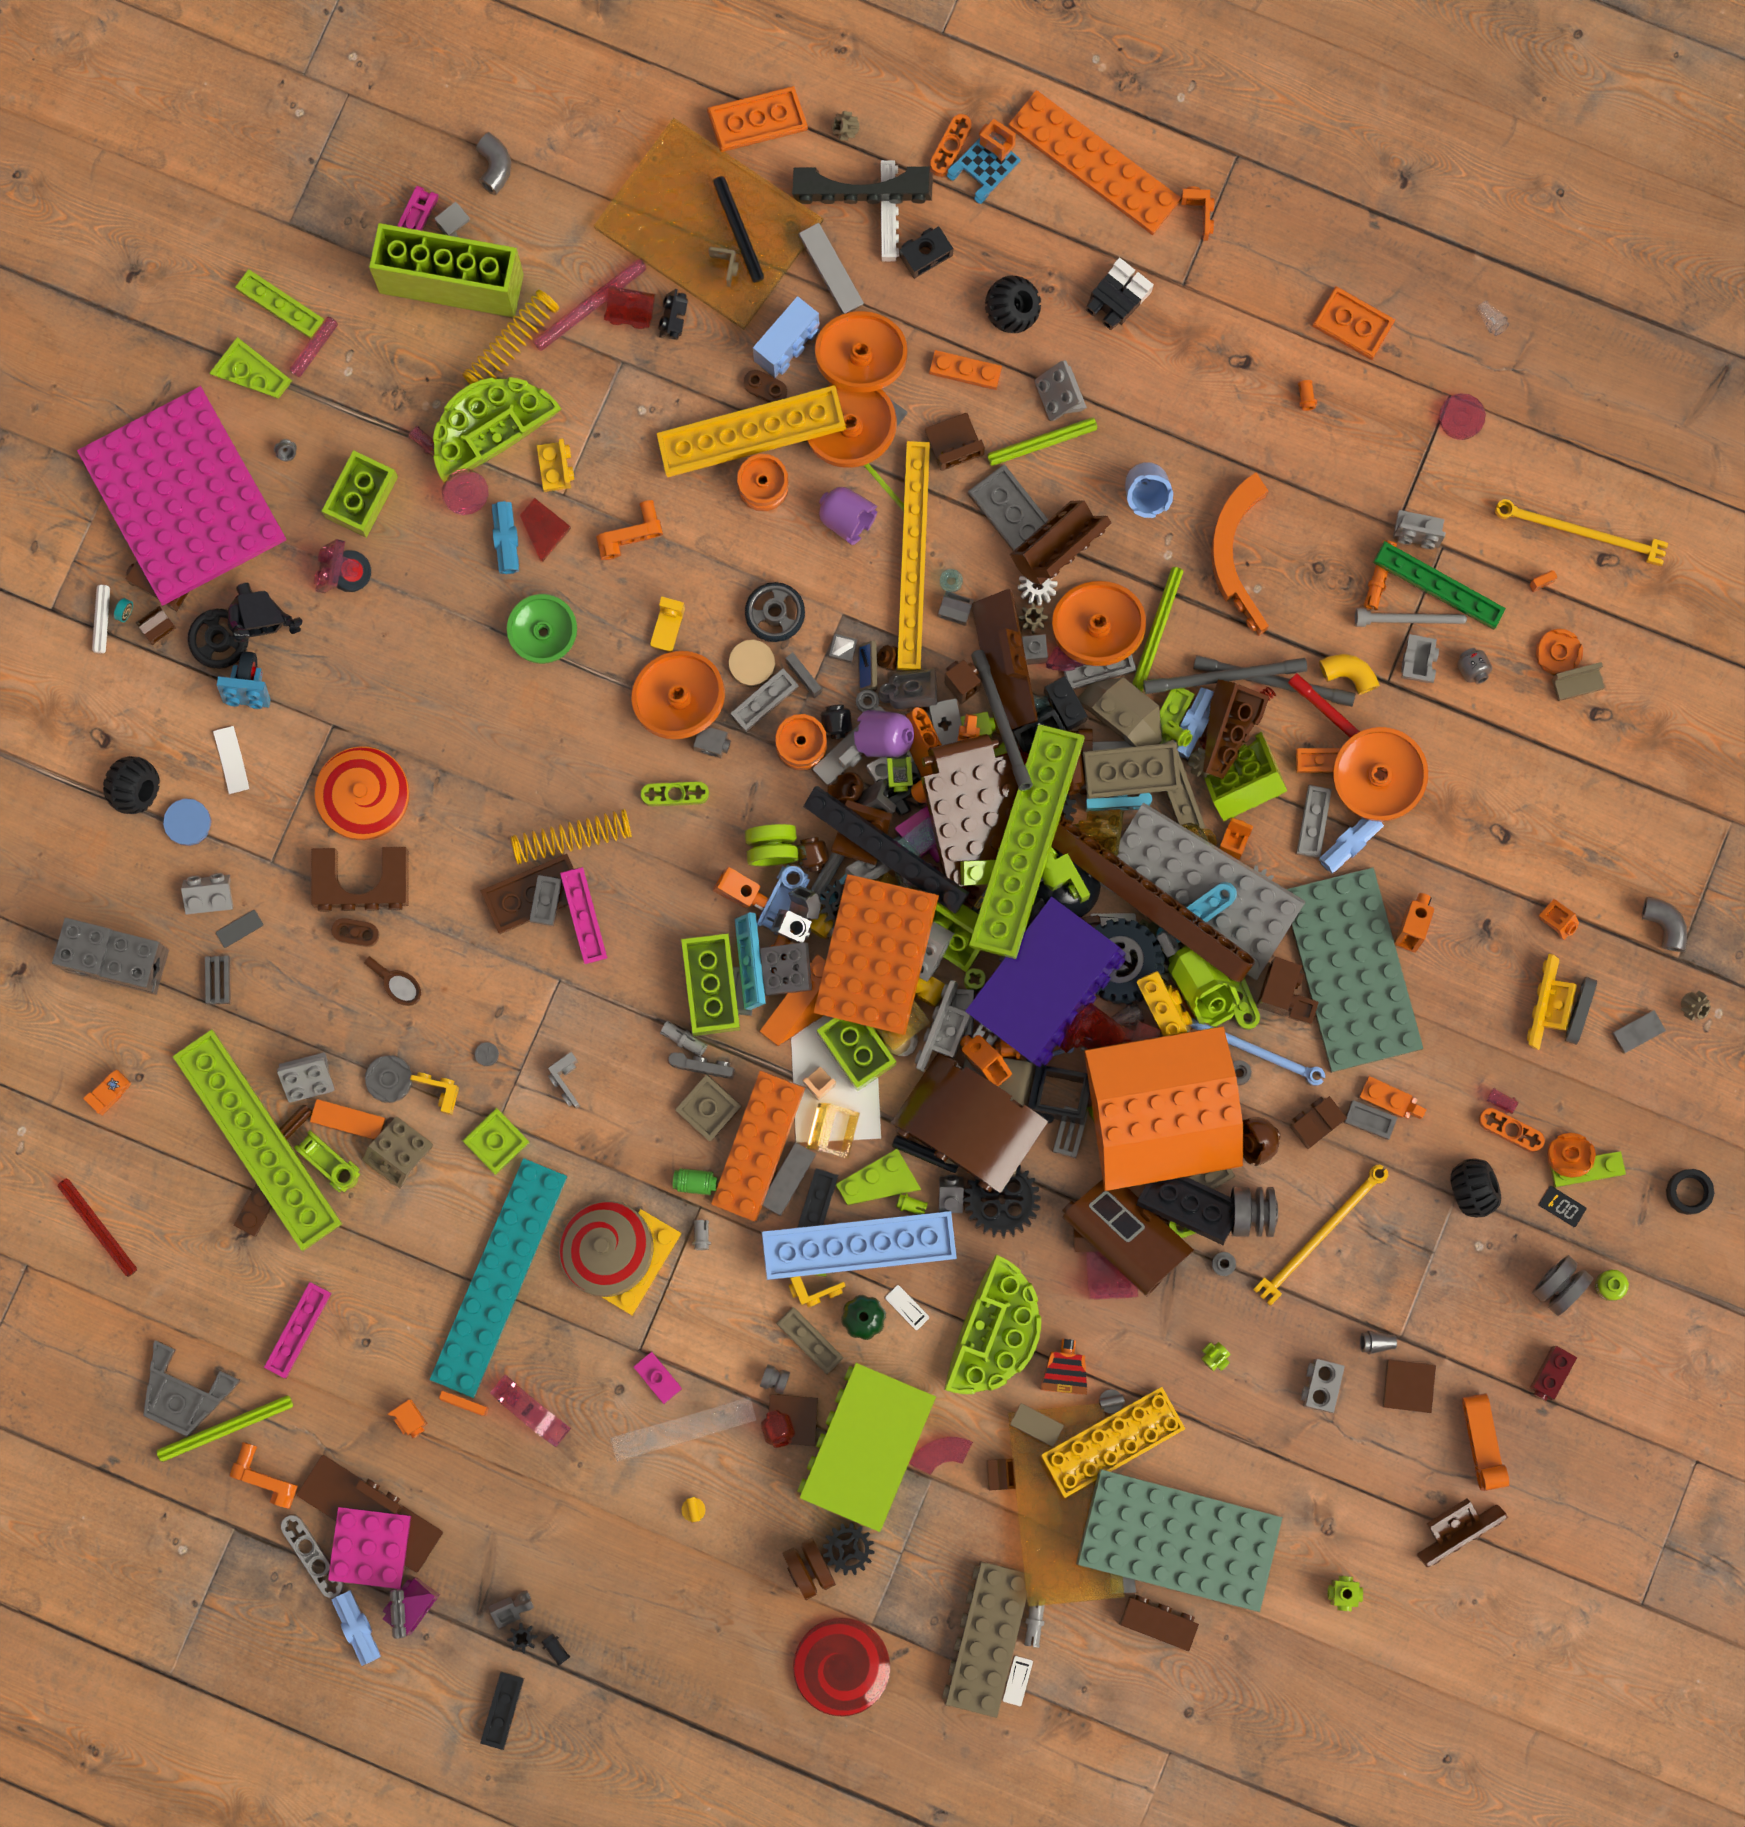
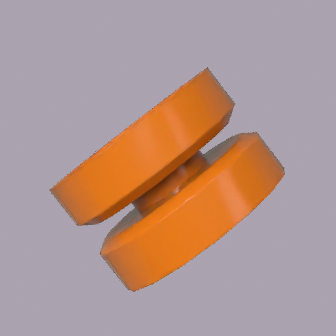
[737,454,789,511]
[775,714,827,770]

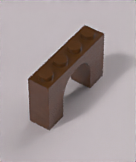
[311,847,409,912]

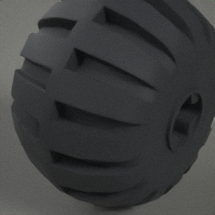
[985,275,1041,334]
[103,756,160,814]
[1450,1159,1501,1218]

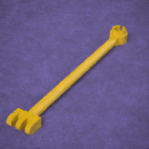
[1495,499,1668,566]
[1253,1165,1388,1306]

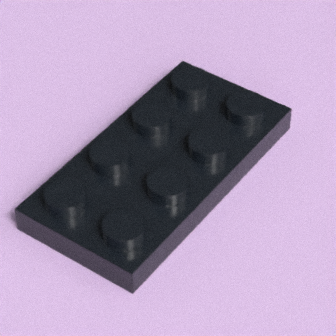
[1137,1177,1235,1245]

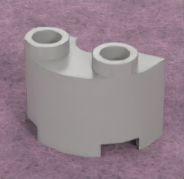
[1401,634,1439,683]

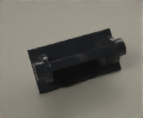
[658,289,688,340]

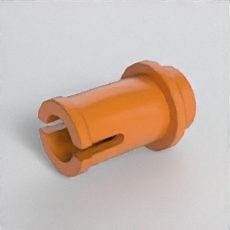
[1298,380,1317,411]

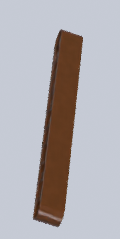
[1051,816,1255,982]

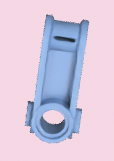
[757,864,810,935]

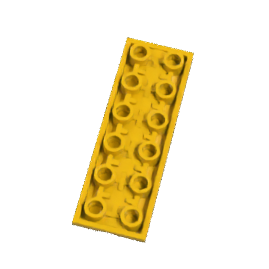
[1040,1387,1185,1498]

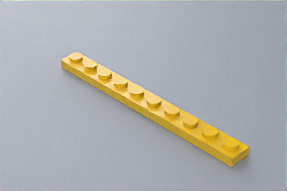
[897,441,930,671]

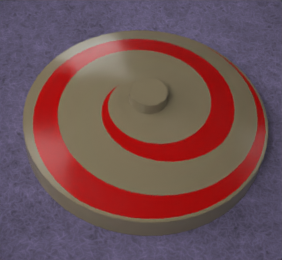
[559,1201,654,1297]

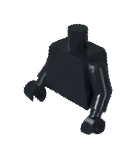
[228,583,302,642]

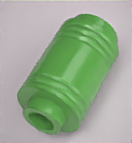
[673,1168,718,1195]

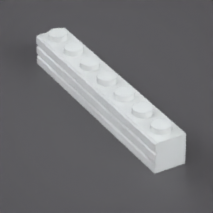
[881,160,899,262]

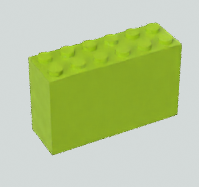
[369,223,524,317]
[797,1363,936,1532]

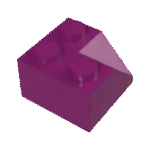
[383,1578,440,1636]

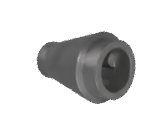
[1360,1331,1397,1355]

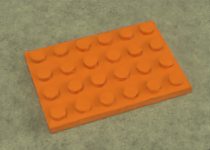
[814,874,939,1035]

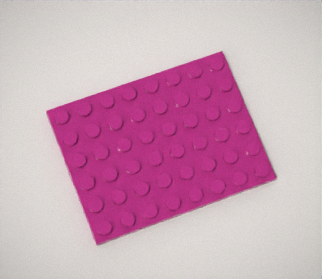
[77,386,287,606]

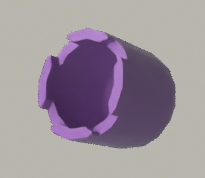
[819,487,877,545]
[854,710,914,758]

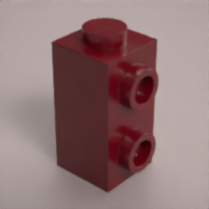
[1530,1346,1578,1401]

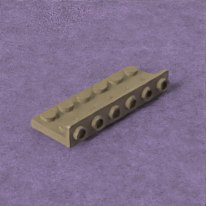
[942,1561,1032,1718]

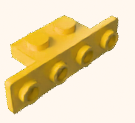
[1527,954,1577,1050]
[1137,971,1192,1036]

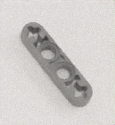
[281,1515,344,1598]

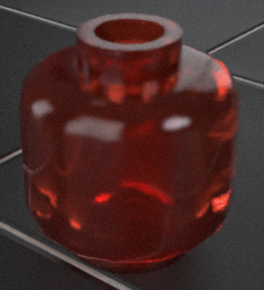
[761,1410,795,1448]

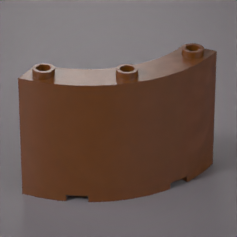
[891,1053,1048,1193]

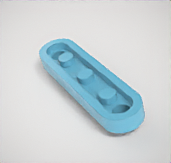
[1157,882,1237,943]

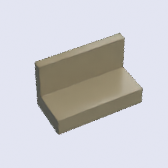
[1552,662,1604,701]

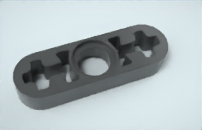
[1565,977,1597,1045]

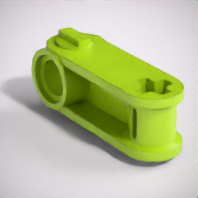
[294,1130,361,1193]

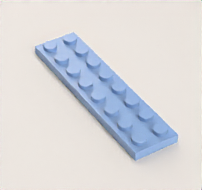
[761,1211,957,1280]

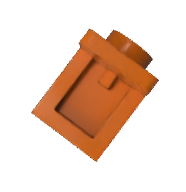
[1219,818,1253,860]

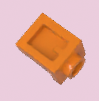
[1539,899,1579,940]

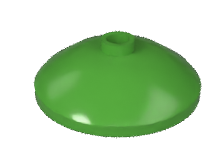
[507,594,577,664]

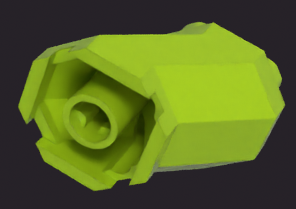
[1168,946,1240,1027]

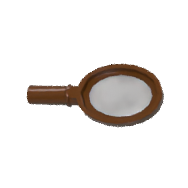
[364,956,421,1006]

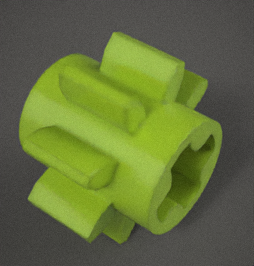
[1201,1342,1231,1371]

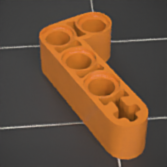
[905,707,942,803]
[1462,1393,1509,1491]

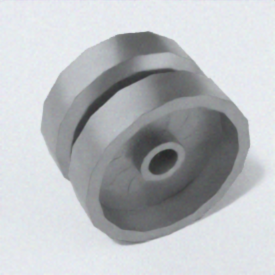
[1532,1255,1593,1316]

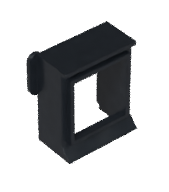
[1028,1064,1090,1125]

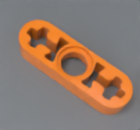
[930,114,972,177]
[1479,1108,1545,1152]

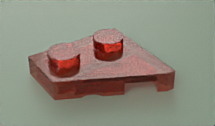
[520,498,571,562]

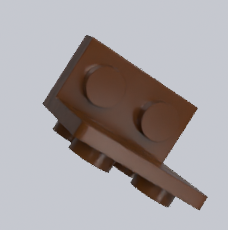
[925,413,985,471]
[831,800,892,865]

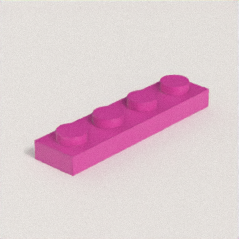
[560,867,607,964]
[264,1282,332,1379]

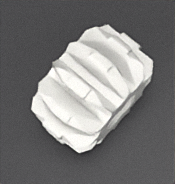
[1018,576,1057,606]

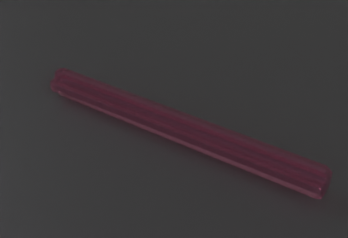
[534,259,647,351]

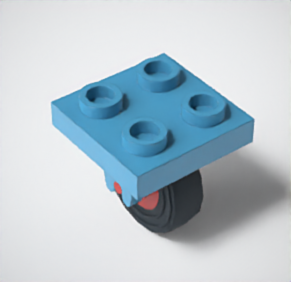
[217,651,271,709]

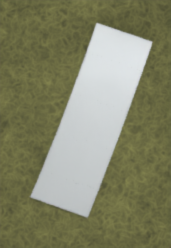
[213,726,249,794]

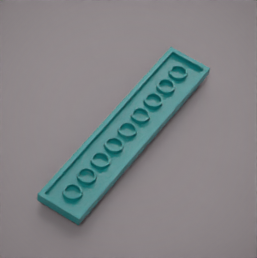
[430,1158,568,1398]

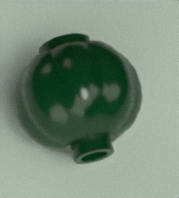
[841,1295,886,1340]

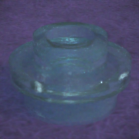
[940,569,963,592]

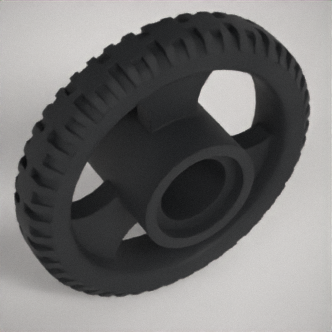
[188,608,249,669]

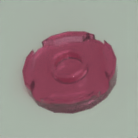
[1439,393,1486,440]
[442,469,489,515]

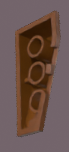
[1203,679,1269,779]

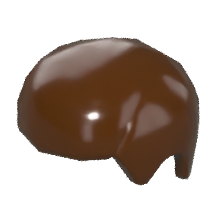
[827,772,864,805]

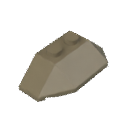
[1078,677,1162,747]

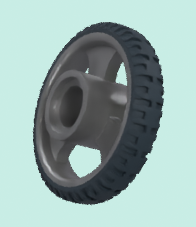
[745,582,805,642]

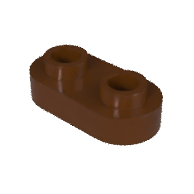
[744,370,787,403]
[331,918,379,947]

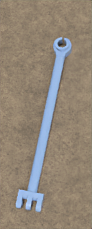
[1154,1018,1325,1086]

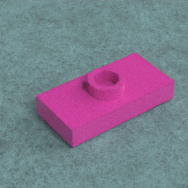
[634,1352,682,1404]

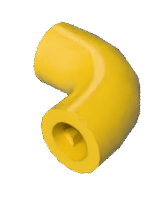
[1319,654,1380,695]

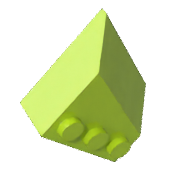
[1204,732,1287,821]

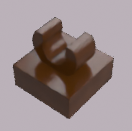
[1288,995,1319,1025]

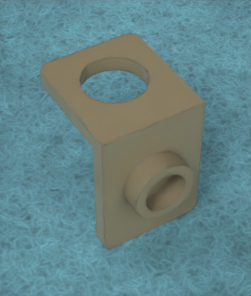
[709,247,739,287]

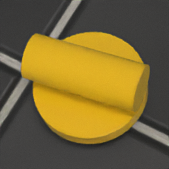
[681,1497,706,1523]

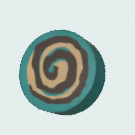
[114,598,133,623]

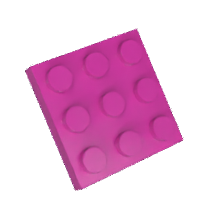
[328,1507,411,1589]

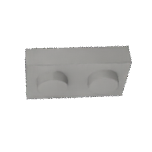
[181,873,234,914]

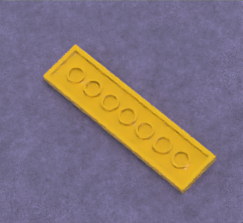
[657,385,846,478]

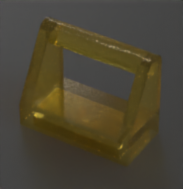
[807,1103,860,1159]

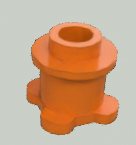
[995,1038,1020,1060]

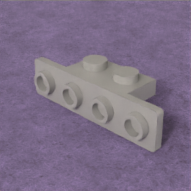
[813,706,886,785]
[915,980,971,1072]

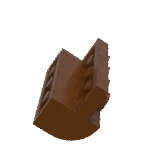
[1010,500,1111,585]

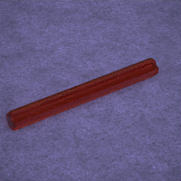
[57,1178,137,1277]

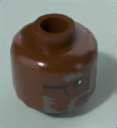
[797,837,829,872]

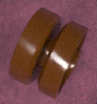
[782,1537,836,1600]

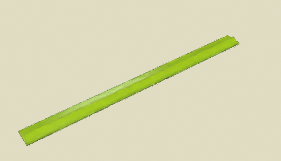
[864,463,904,511]

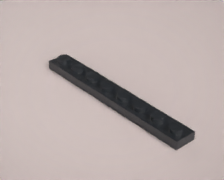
[803,786,969,913]

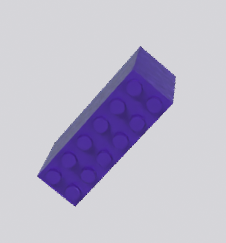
[965,897,1126,1067]

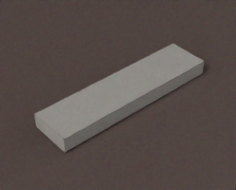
[798,223,864,314]

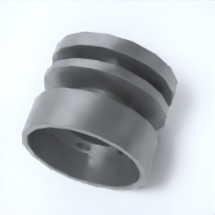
[1231,1187,1278,1237]

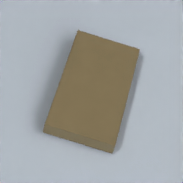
[1082,742,1181,799]

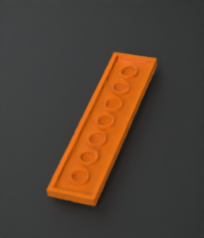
[1008,90,1181,235]

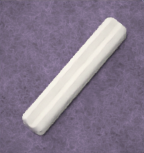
[92,585,110,654]

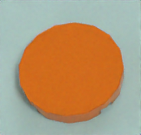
[1536,629,1583,675]
[1547,1133,1596,1178]

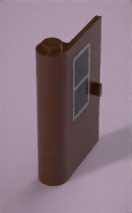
[1062,1179,1194,1297]

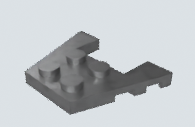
[143,1340,240,1436]

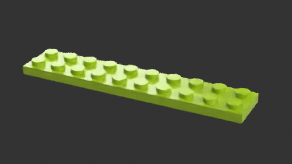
[969,724,1085,959]
[173,1029,343,1251]

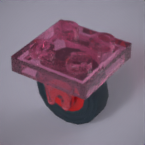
[314,539,371,593]

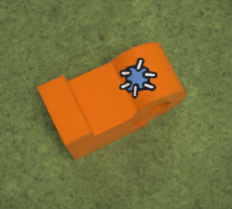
[83,1070,131,1116]

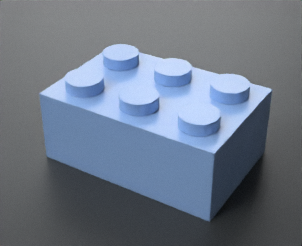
[753,296,820,378]

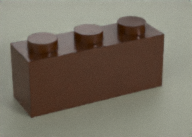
[1119,1595,1199,1651]

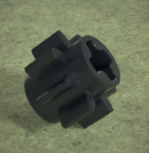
[507,1623,538,1654]

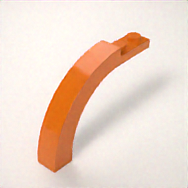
[1211,472,1269,636]

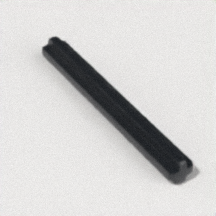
[713,176,764,283]

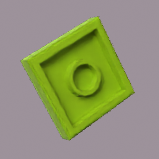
[462,1108,530,1175]

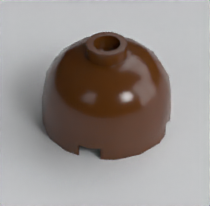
[1242,1117,1280,1166]

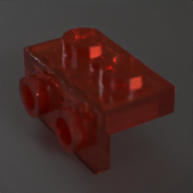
[604,286,655,329]

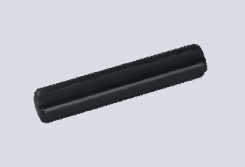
[892,1135,959,1173]

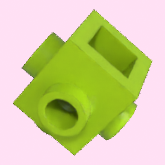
[1327,1576,1363,1611]

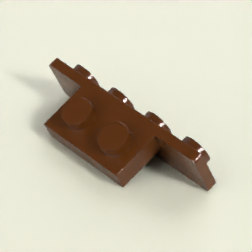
[1417,1498,1508,1567]

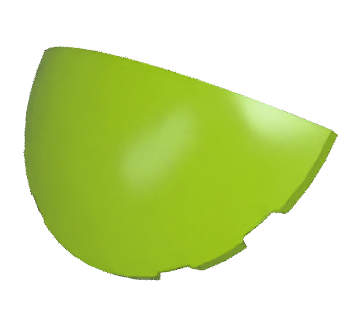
[433,377,562,483]
[944,1255,1041,1394]

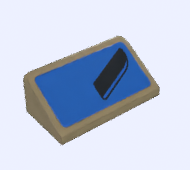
[858,641,877,691]

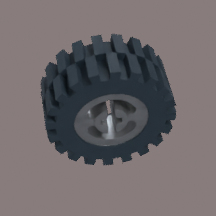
[1094,918,1166,1005]

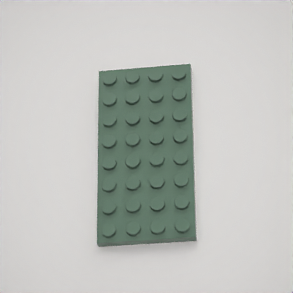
[1286,867,1423,1073]
[1076,1469,1283,1612]

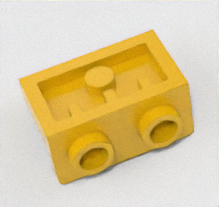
[537,438,575,492]

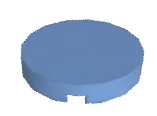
[163,799,211,846]

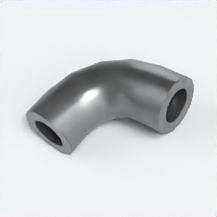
[476,132,511,195]
[1642,897,1687,952]

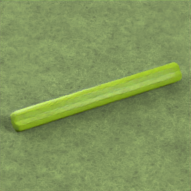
[987,418,1097,466]

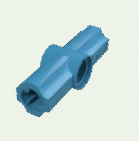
[492,501,519,574]

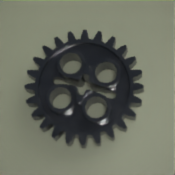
[963,1165,1041,1239]

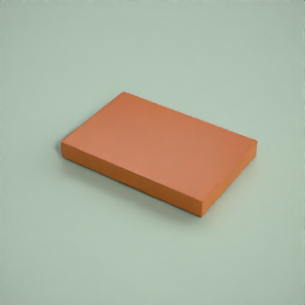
[1312,286,1395,360]

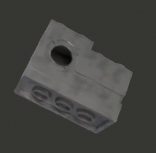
[52,918,169,995]

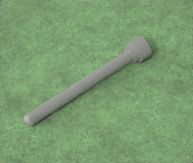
[1355,608,1467,627]

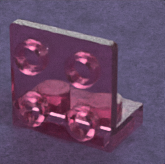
[1086,1252,1138,1300]

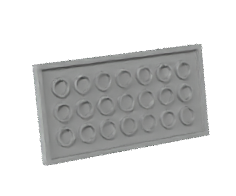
[1100,803,1306,980]

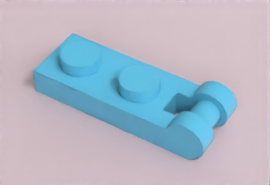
[1085,793,1152,812]

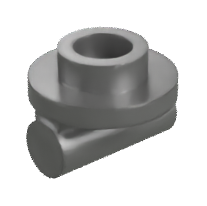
[1099,1389,1125,1414]

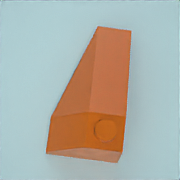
[759,954,826,1046]

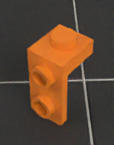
[1181,186,1214,241]

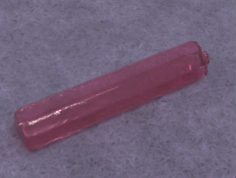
[290,316,338,377]

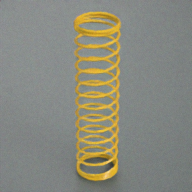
[462,289,559,384]
[511,809,632,865]

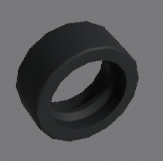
[1666,1169,1715,1215]

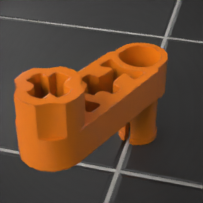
[596,500,663,560]
[229,1442,298,1509]

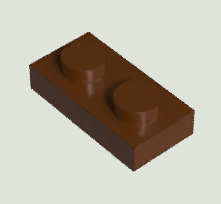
[233,1183,272,1237]

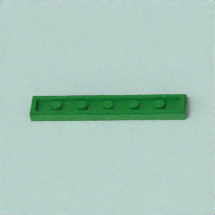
[1372,541,1506,630]

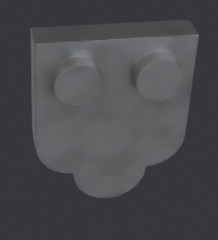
[878,668,937,709]

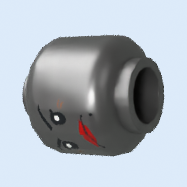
[1457,648,1492,684]

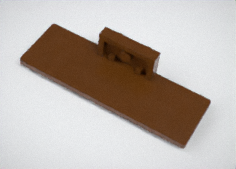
[972,589,1038,735]
[297,1455,443,1573]

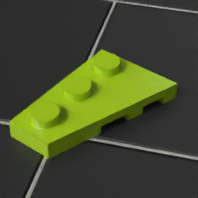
[209,337,292,399]
[836,1149,921,1205]

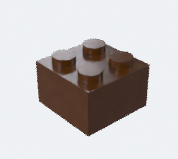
[1256,957,1304,1016]

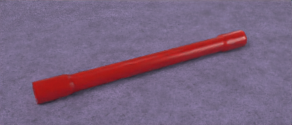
[1288,673,1360,738]

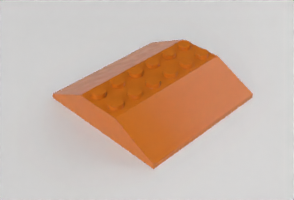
[1084,1026,1243,1191]

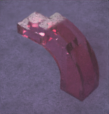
[490,1375,571,1447]

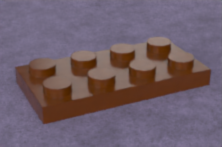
[480,854,574,935]

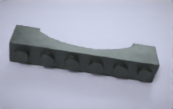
[792,166,933,204]

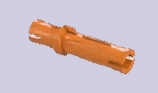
[1363,540,1397,610]

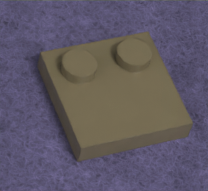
[675,1074,742,1142]

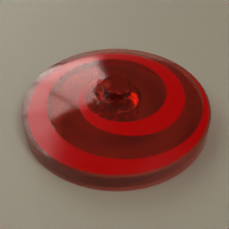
[793,1617,890,1717]

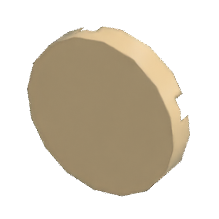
[729,640,775,687]

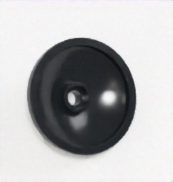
[1036,851,1101,917]

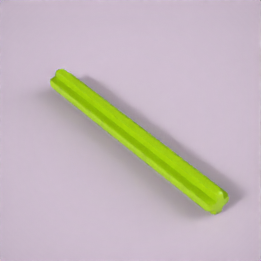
[1132,567,1184,692]
[156,1396,293,1462]

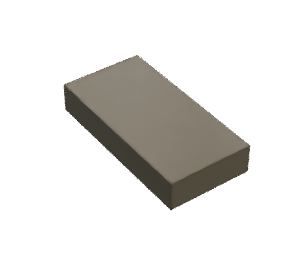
[1010,1403,1064,1448]

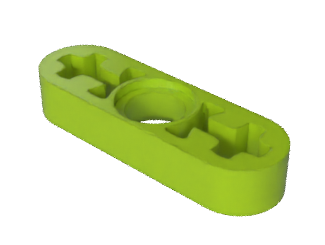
[641,782,709,806]

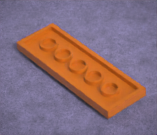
[711,1070,806,1222]

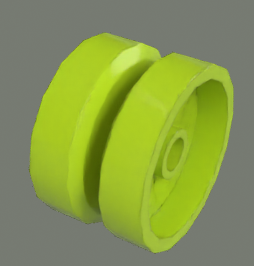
[745,824,798,866]

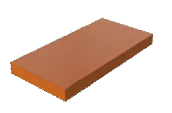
[707,86,808,152]

